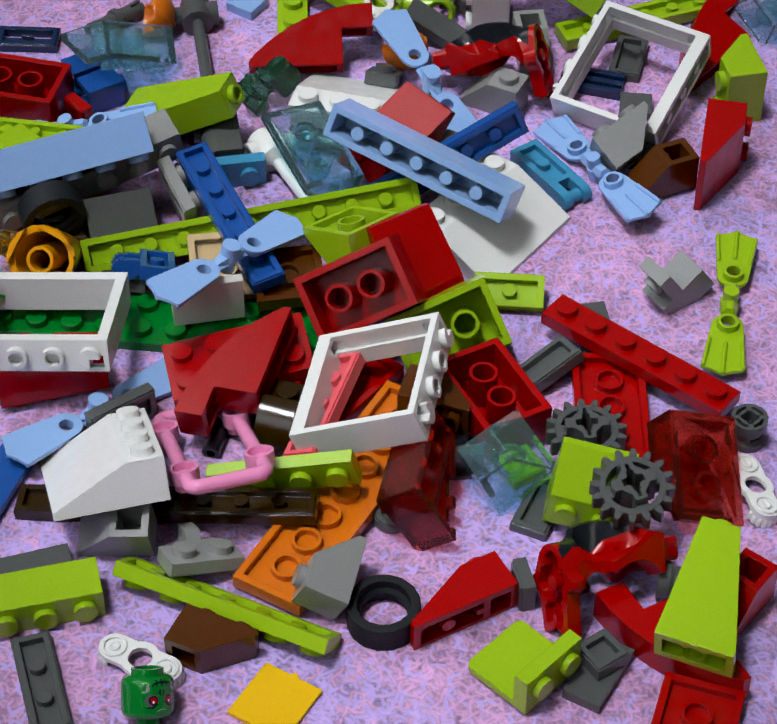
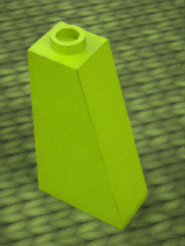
[124,72,245,135]
[654,516,741,678]

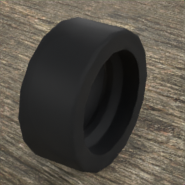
[18,180,86,236]
[346,575,421,651]

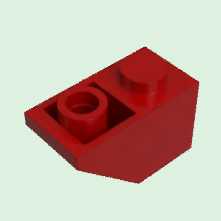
[737,548,777,637]

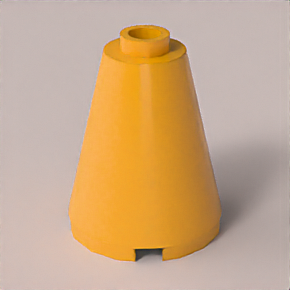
[6,224,82,272]

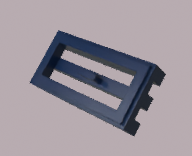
[0,26,61,53]
[558,63,626,101]

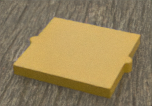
[227,662,323,724]

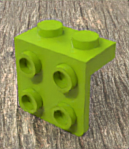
[468,621,582,715]

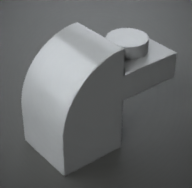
[639,251,714,314]

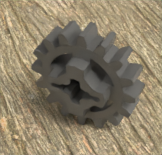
[545,399,627,455]
[589,448,676,531]

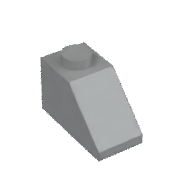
[459,67,529,114]
[291,535,368,620]

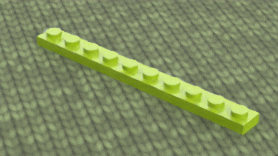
[80,177,421,272]

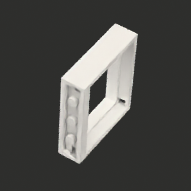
[549,0,712,145]
[0,272,131,372]
[289,312,454,453]

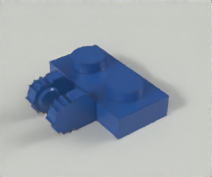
[111,249,175,283]

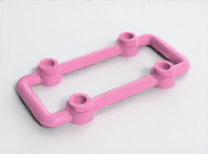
[151,408,276,495]

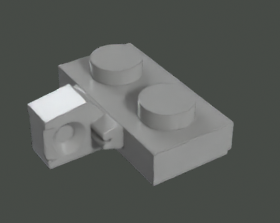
[157,155,202,220]
[157,522,245,578]

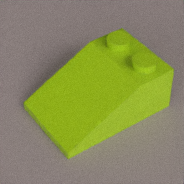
[385,274,512,371]

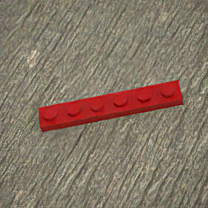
[541,294,741,422]

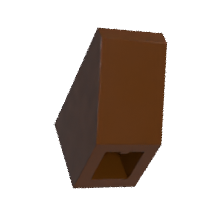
[626,138,700,198]
[397,364,471,435]
[164,603,260,674]

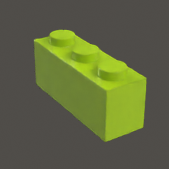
[0,556,106,637]

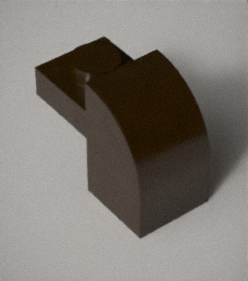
[254,379,304,457]

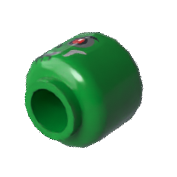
[121,665,174,724]

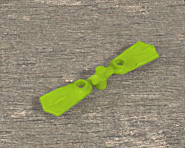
[700,230,758,376]

